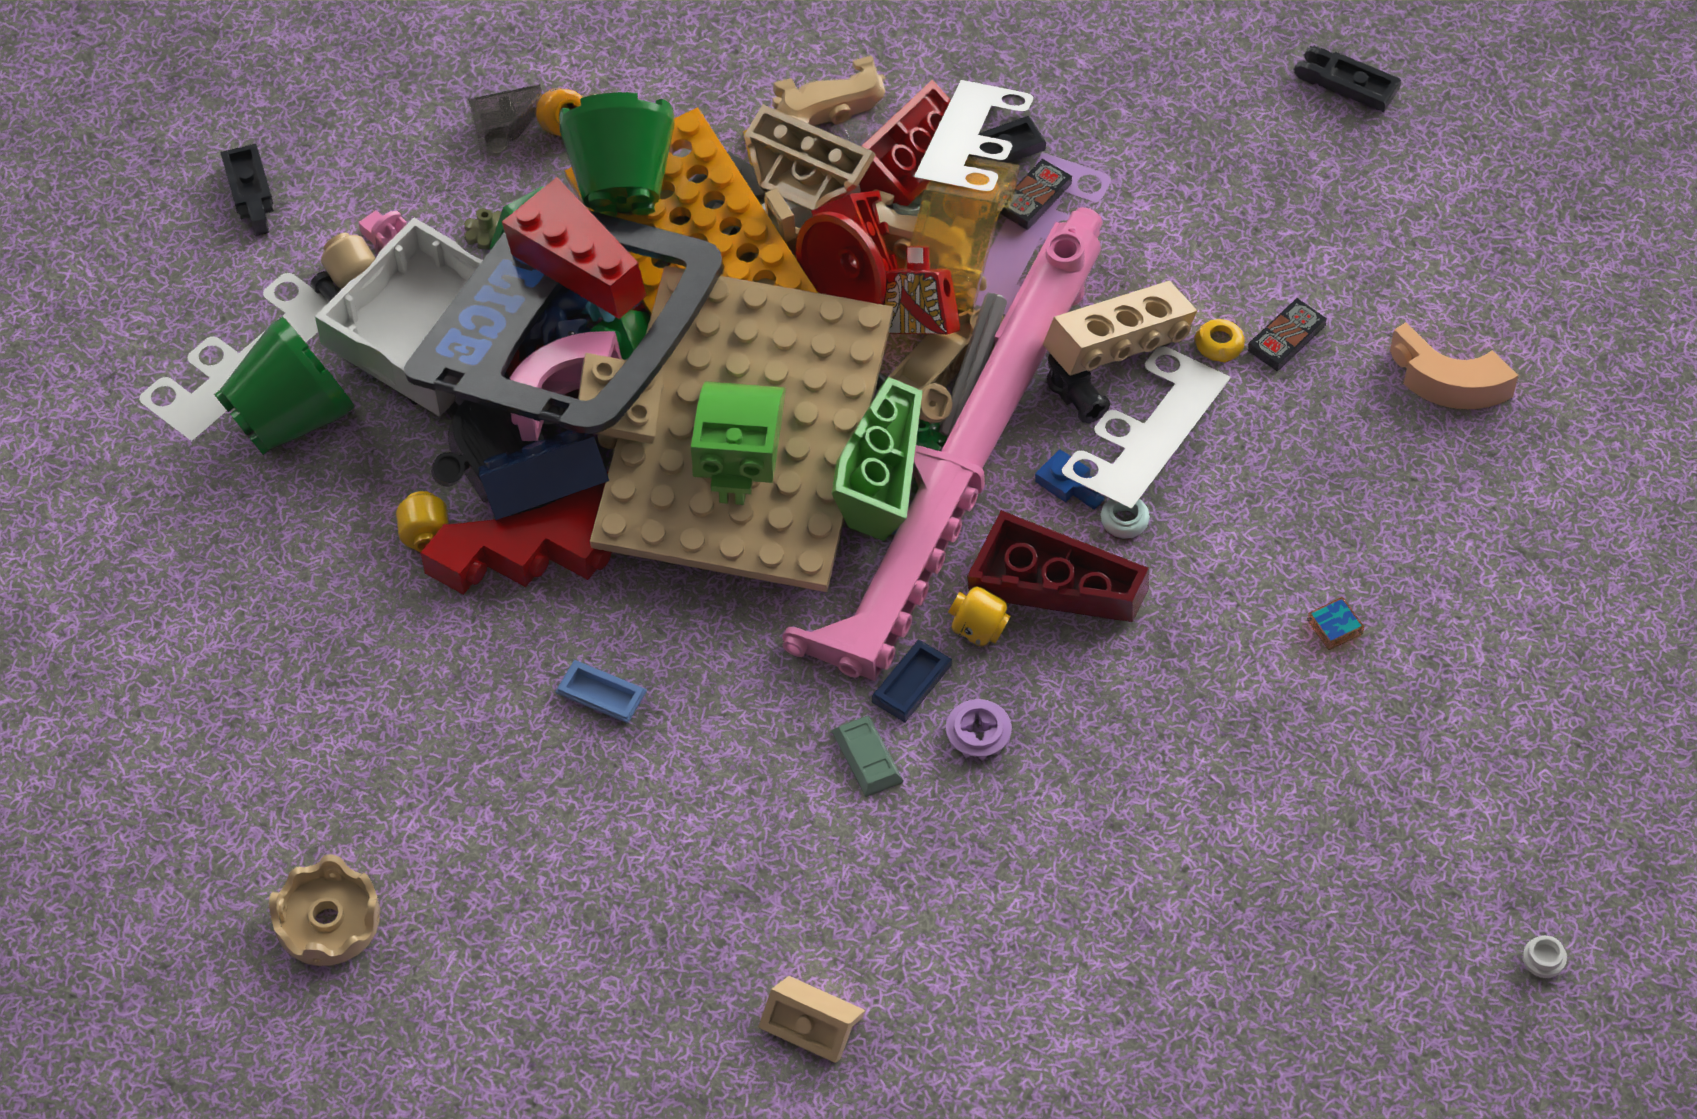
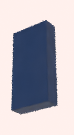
[872,639,952,723]

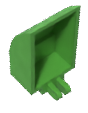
[691,381,786,505]

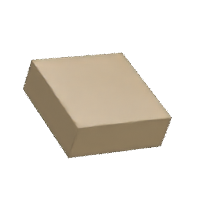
[764,188,796,242]

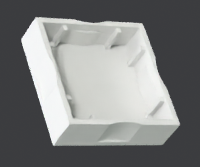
[315,218,483,417]

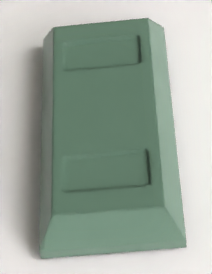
[832,715,903,797]

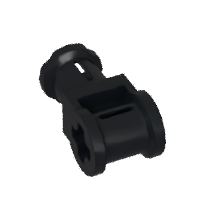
[1047,354,1110,423]

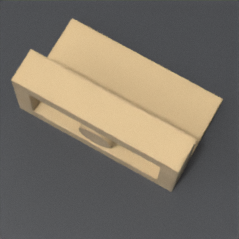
[758,976,866,1063]

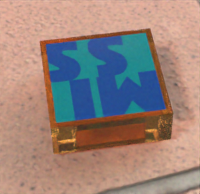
[1307,597,1364,650]

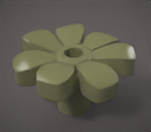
[464,208,501,250]

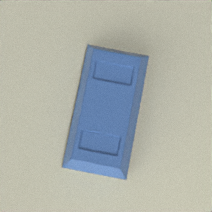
[555,660,647,723]

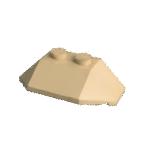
[744,104,876,211]

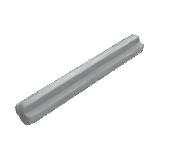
[940,293,1007,438]

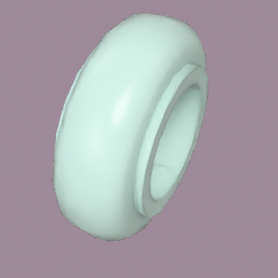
[1100,499,1150,539]

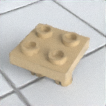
[578,353,664,449]

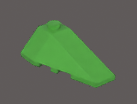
[832,377,923,541]

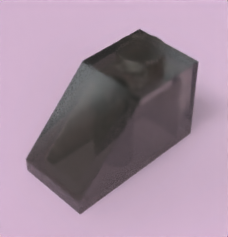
[468,84,542,155]

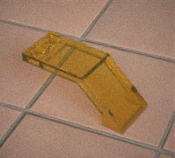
[904,156,1020,312]

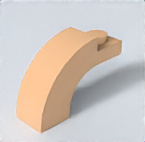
[1390,322,1519,409]

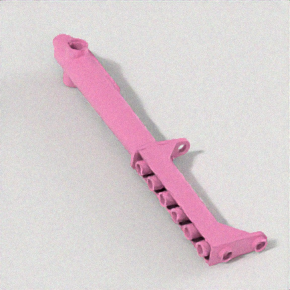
[782,207,1103,681]

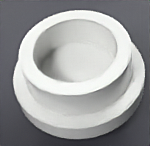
[1523,935,1567,978]

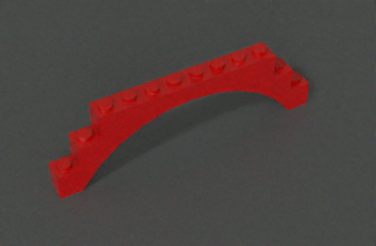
[420,262,721,595]

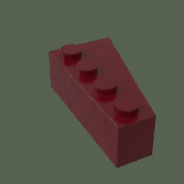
[967,510,1149,622]

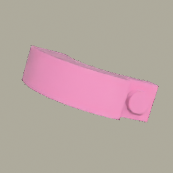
[509,331,622,441]

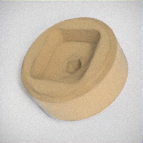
[918,383,952,424]

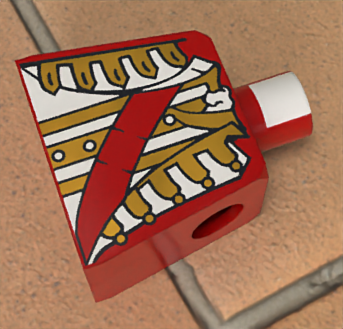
[882,246,960,335]

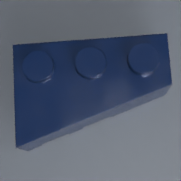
[478,430,609,520]

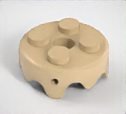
[269,854,380,966]

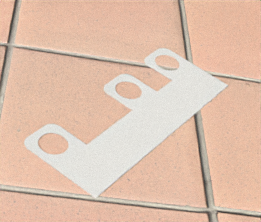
[914,80,1033,191]
[140,273,329,441]
[1062,346,1231,509]

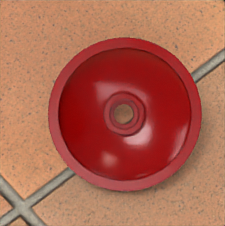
[796,212,886,305]

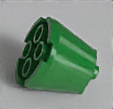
[559,92,674,217]
[214,316,354,455]

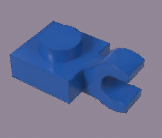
[1035,449,1105,510]

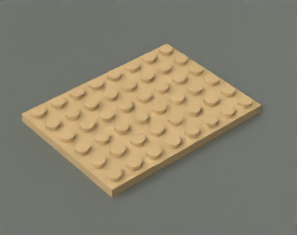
[590,266,893,592]

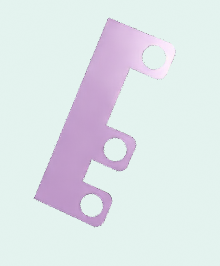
[967,152,1111,315]

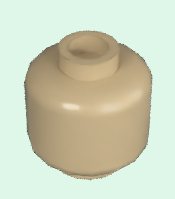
[321,232,376,289]

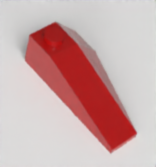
[859,79,951,206]

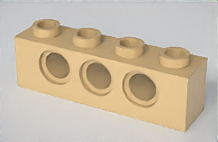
[1042,280,1197,376]

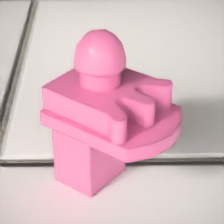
[359,210,407,255]

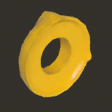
[1194,319,1245,363]

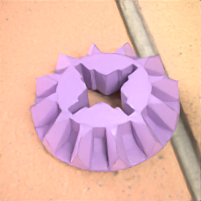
[946,699,1012,761]

